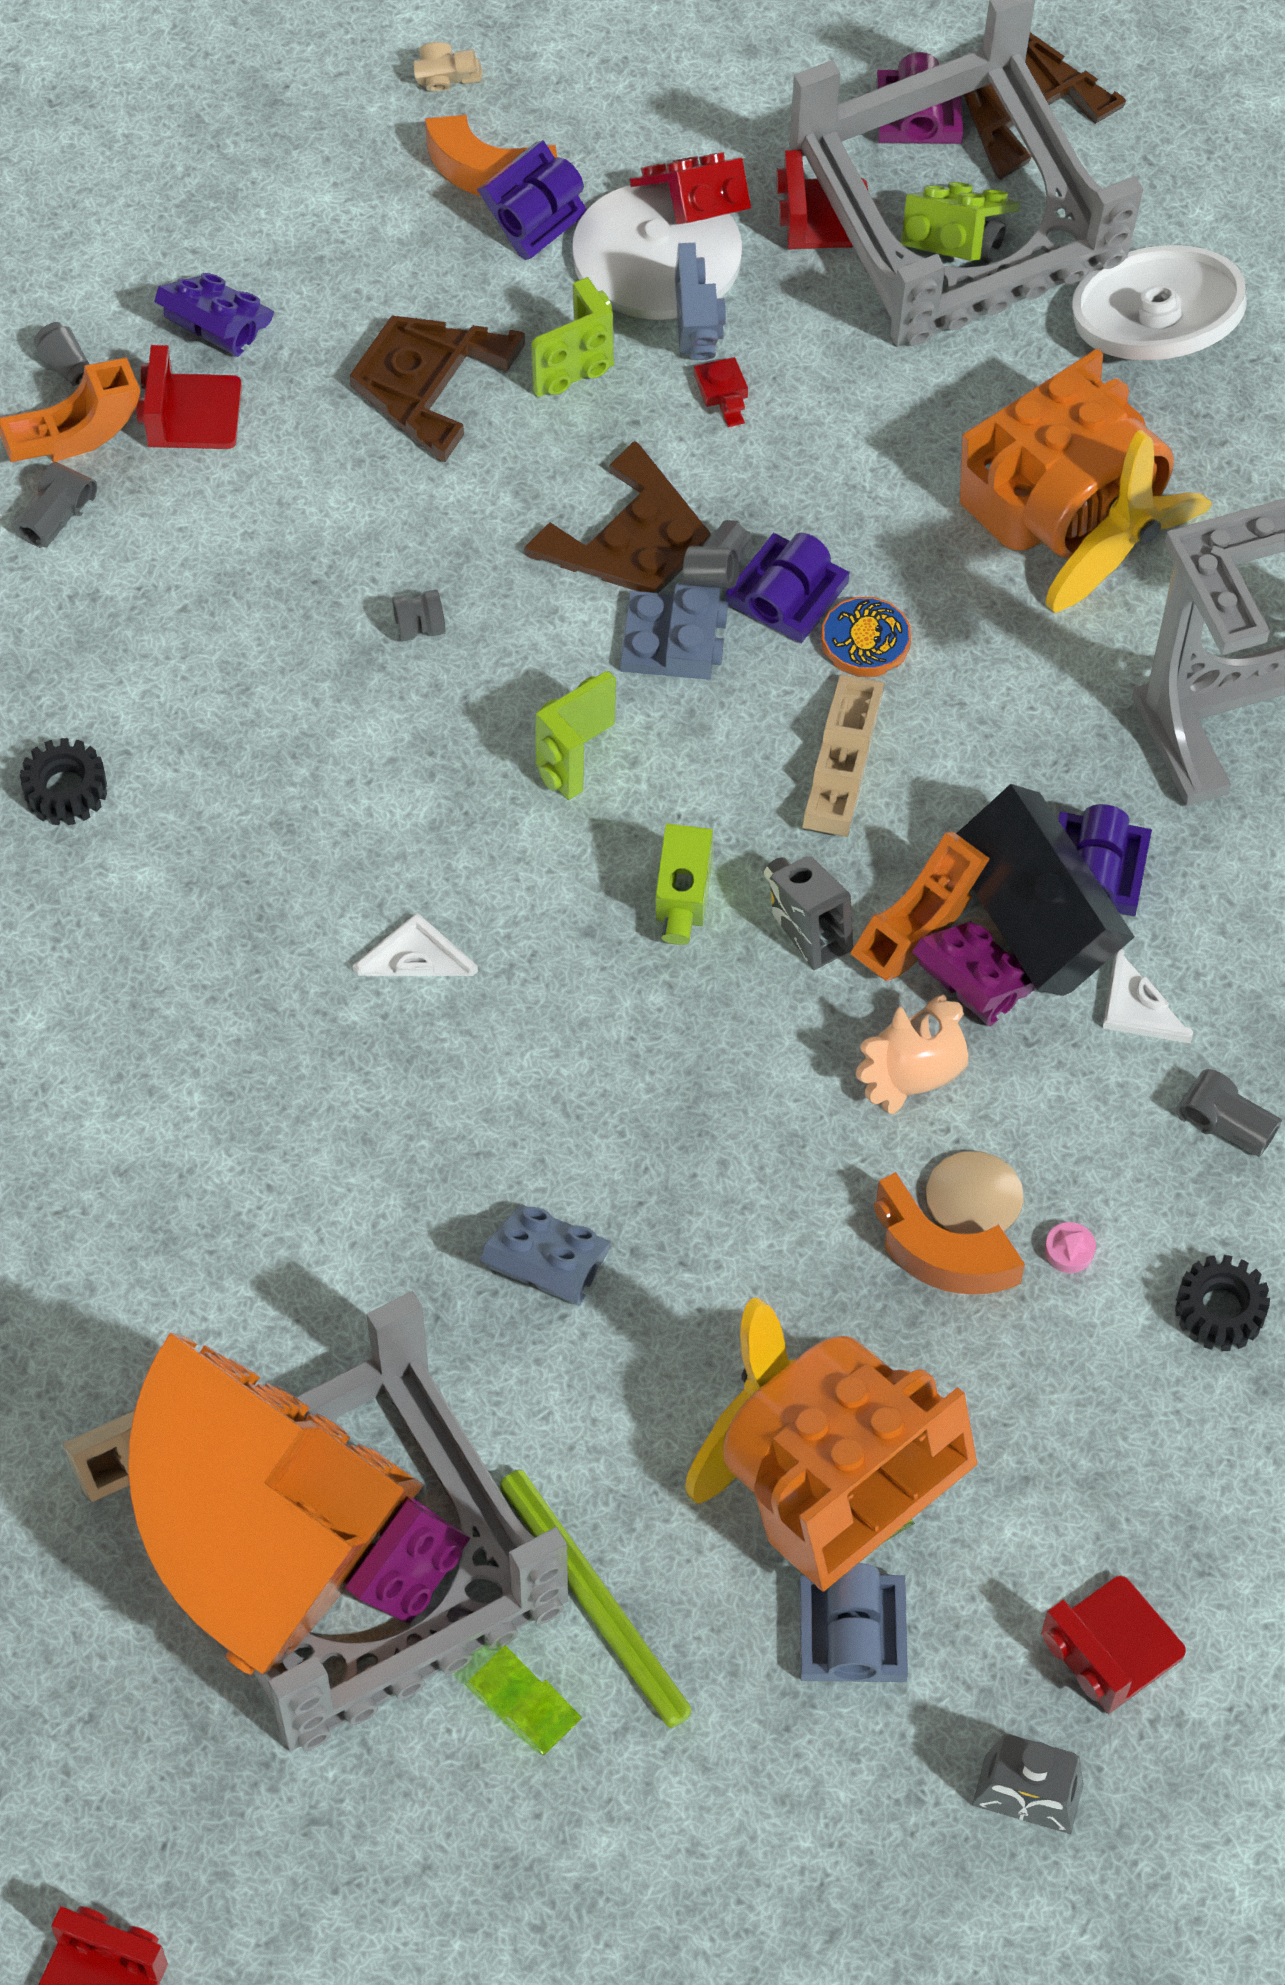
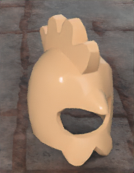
[856,994,969,1114]

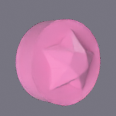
[1045,1222,1096,1273]

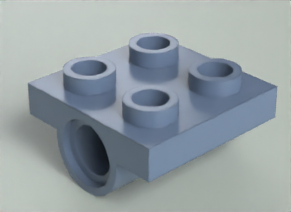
[480,1204,611,1306]
[800,1563,908,1682]

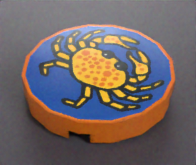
[821,597,911,677]

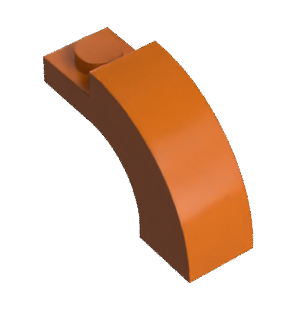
[425,115,557,196]
[0,357,140,463]
[850,832,990,981]
[874,1172,1025,1295]

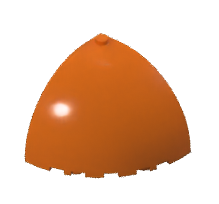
[128,1333,424,1675]

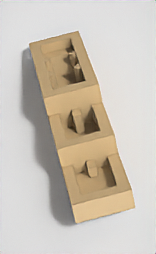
[802,674,885,837]

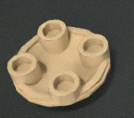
[925,1151,1024,1234]

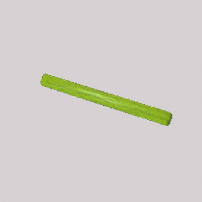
[500,1469,691,1728]

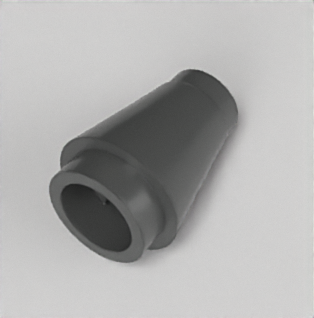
[33,322,89,387]

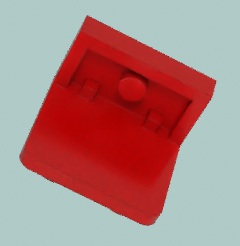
[776,150,868,249]
[629,152,751,225]
[136,345,242,449]
[1041,1576,1186,1715]
[38,1906,168,1985]

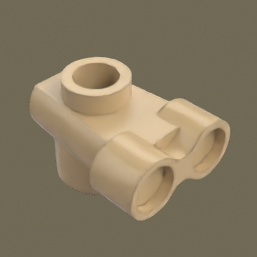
[414,42,482,91]

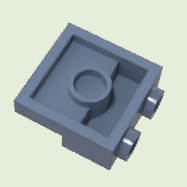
[675,242,726,360]
[620,584,728,680]

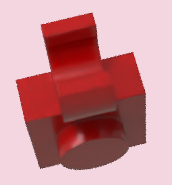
[694,357,748,427]

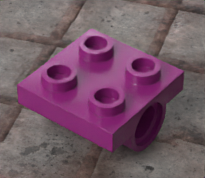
[876,52,963,144]
[912,921,1035,1026]
[345,1496,471,1624]

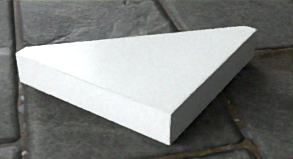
[353,913,478,976]
[1103,949,1193,1044]

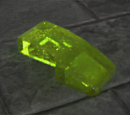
[465,1645,582,1756]

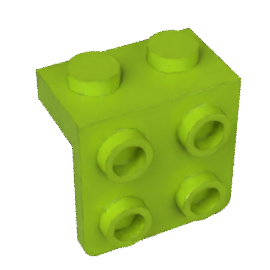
[901,182,1020,261]
[531,277,614,397]
[535,671,616,801]

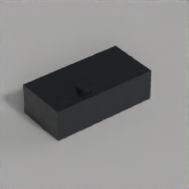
[956,784,1135,996]

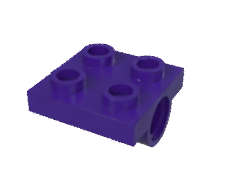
[477,140,587,260]
[154,273,274,357]
[725,532,850,644]
[1058,804,1152,916]

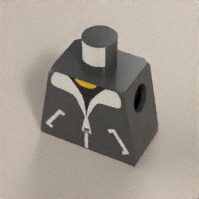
[764,856,854,971]
[972,1734,1084,1834]

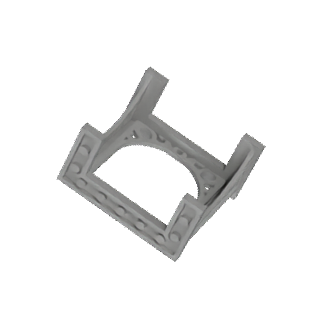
[789,0,1143,347]
[1132,498,1285,806]
[254,1290,568,1752]

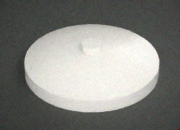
[573,182,742,320]
[1072,245,1247,360]

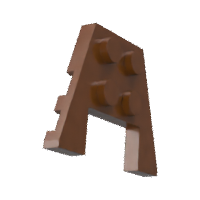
[963,32,1126,180]
[350,315,525,462]
[524,441,711,593]

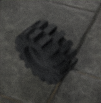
[20,738,108,825]
[1175,1255,1270,1351]

